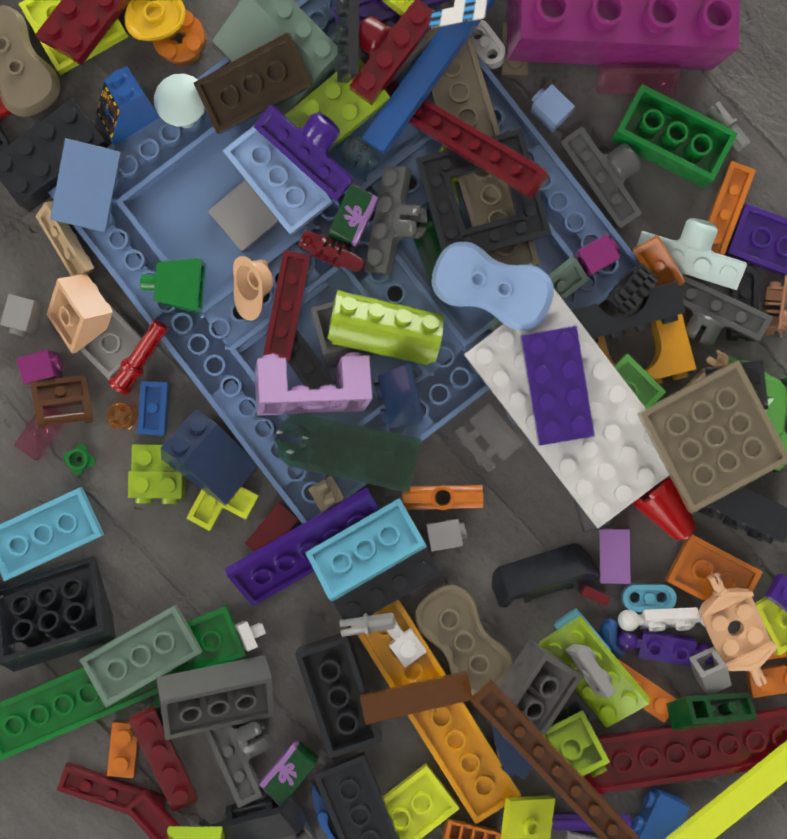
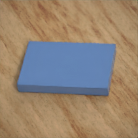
[50,138,122,232]

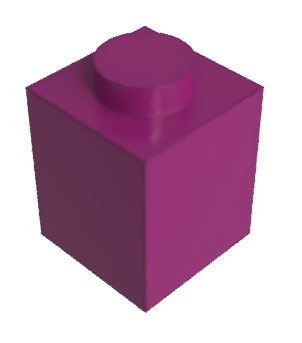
[574,234,621,277]
[16,350,64,385]

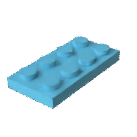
[0,487,104,581]
[305,498,427,601]

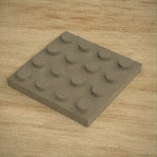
[637,360,787,513]

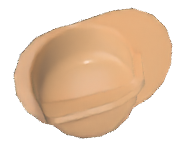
[233,256,273,321]

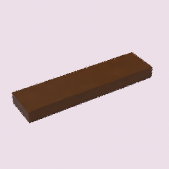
[360,671,472,724]

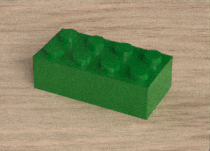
[610,84,738,189]

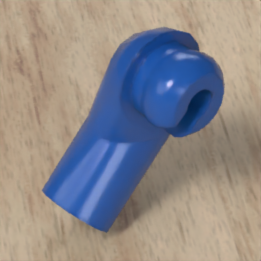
[600,618,626,659]

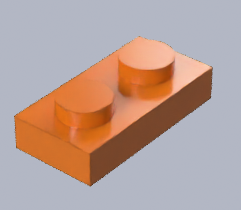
[633,235,685,287]
[107,719,139,778]

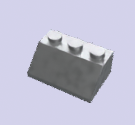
[499,639,583,735]

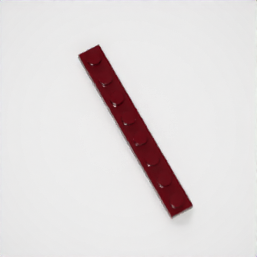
[385,81,549,198]

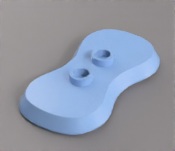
[432,242,554,330]

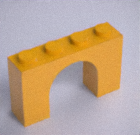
[596,314,696,384]

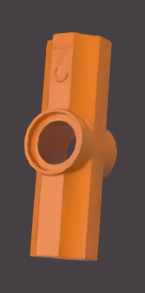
[402,485,484,510]

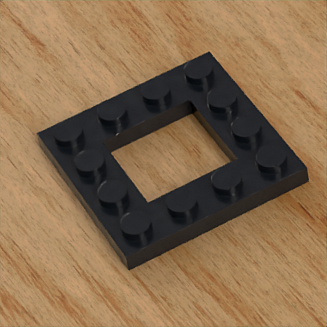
[416,128,552,254]

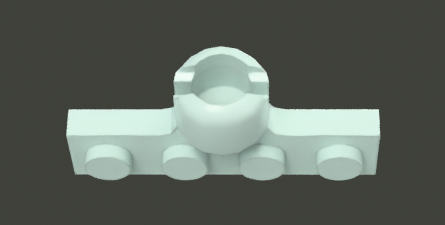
[635,218,747,290]

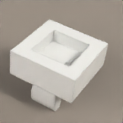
[235,621,266,651]

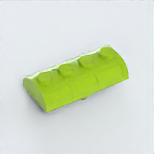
[327,290,444,365]

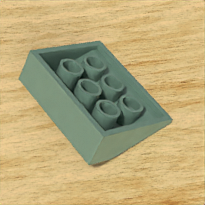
[212,0,338,115]

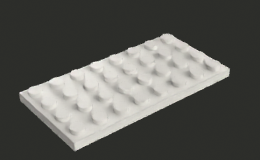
[464,288,669,528]

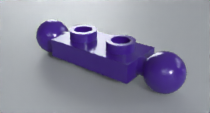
[616,629,714,666]

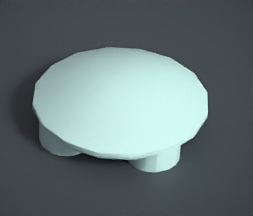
[154,74,205,128]

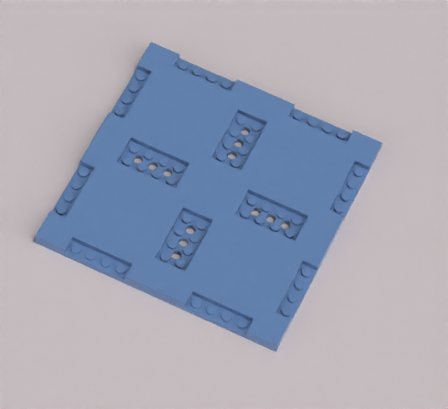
[48,0,640,524]

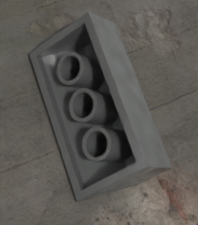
[156,655,274,740]

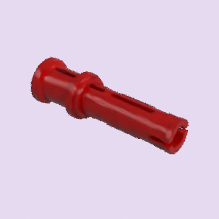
[108,319,169,395]

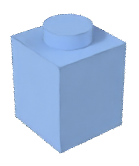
[530,84,575,133]

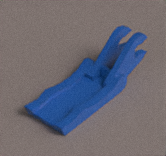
[311,784,339,839]

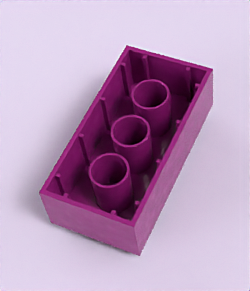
[507,0,740,70]

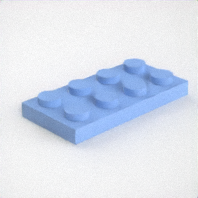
[223,126,333,236]

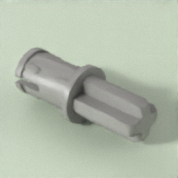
[706,101,750,152]
[340,613,395,637]

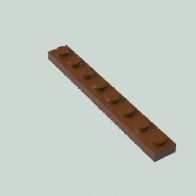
[470,679,640,839]

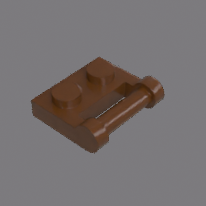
[30,375,94,430]

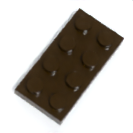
[193,32,313,134]

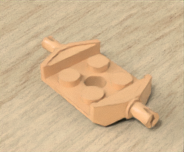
[698,573,777,686]

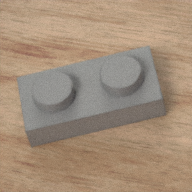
[565,643,616,698]

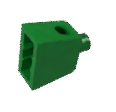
[140,258,206,314]

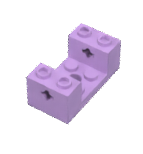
[255,352,372,415]

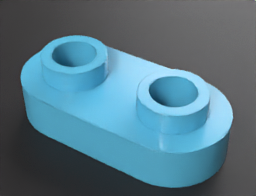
[621,583,677,612]

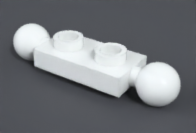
[618,607,704,632]

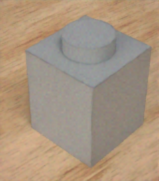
[0,294,44,337]
[426,517,467,552]
[689,647,732,695]

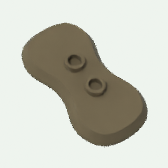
[0,5,60,117]
[416,585,513,696]

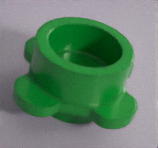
[64,444,96,475]

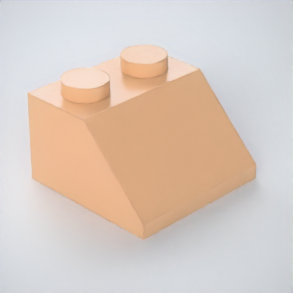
[46,273,113,353]

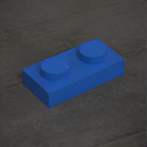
[137,381,170,436]

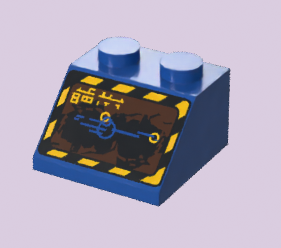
[96,66,160,146]

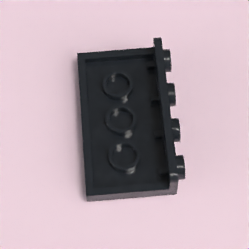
[333,547,442,628]

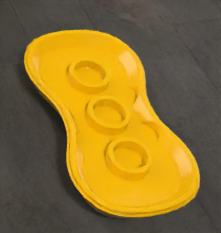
[125,0,186,42]

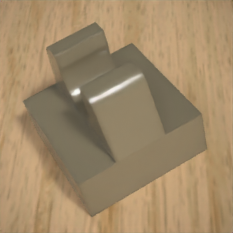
[308,475,345,512]

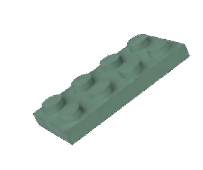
[80,604,203,707]

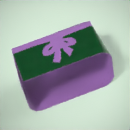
[328,182,378,249]
[259,738,319,806]

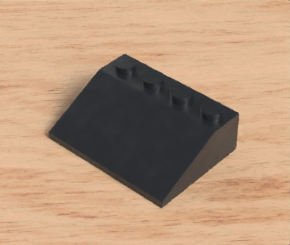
[0,556,116,672]

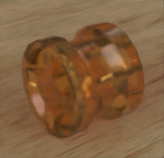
[106,402,138,429]

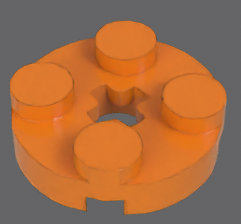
[152,10,206,66]

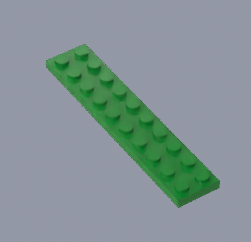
[0,605,248,761]

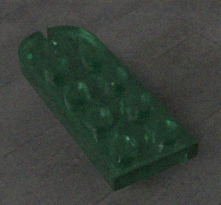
[275,414,421,493]

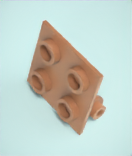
[763,275,787,338]

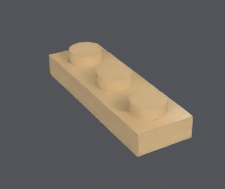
[36,200,94,276]

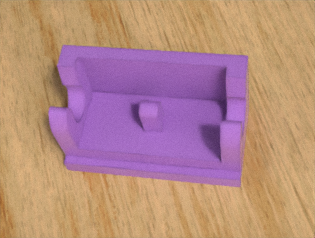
[599,527,631,584]

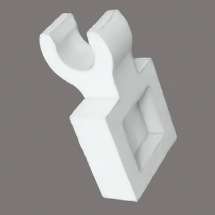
[387,620,427,667]

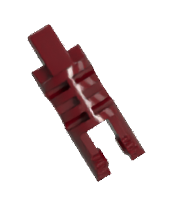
[298,230,366,272]

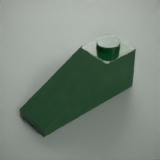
[666,692,758,731]

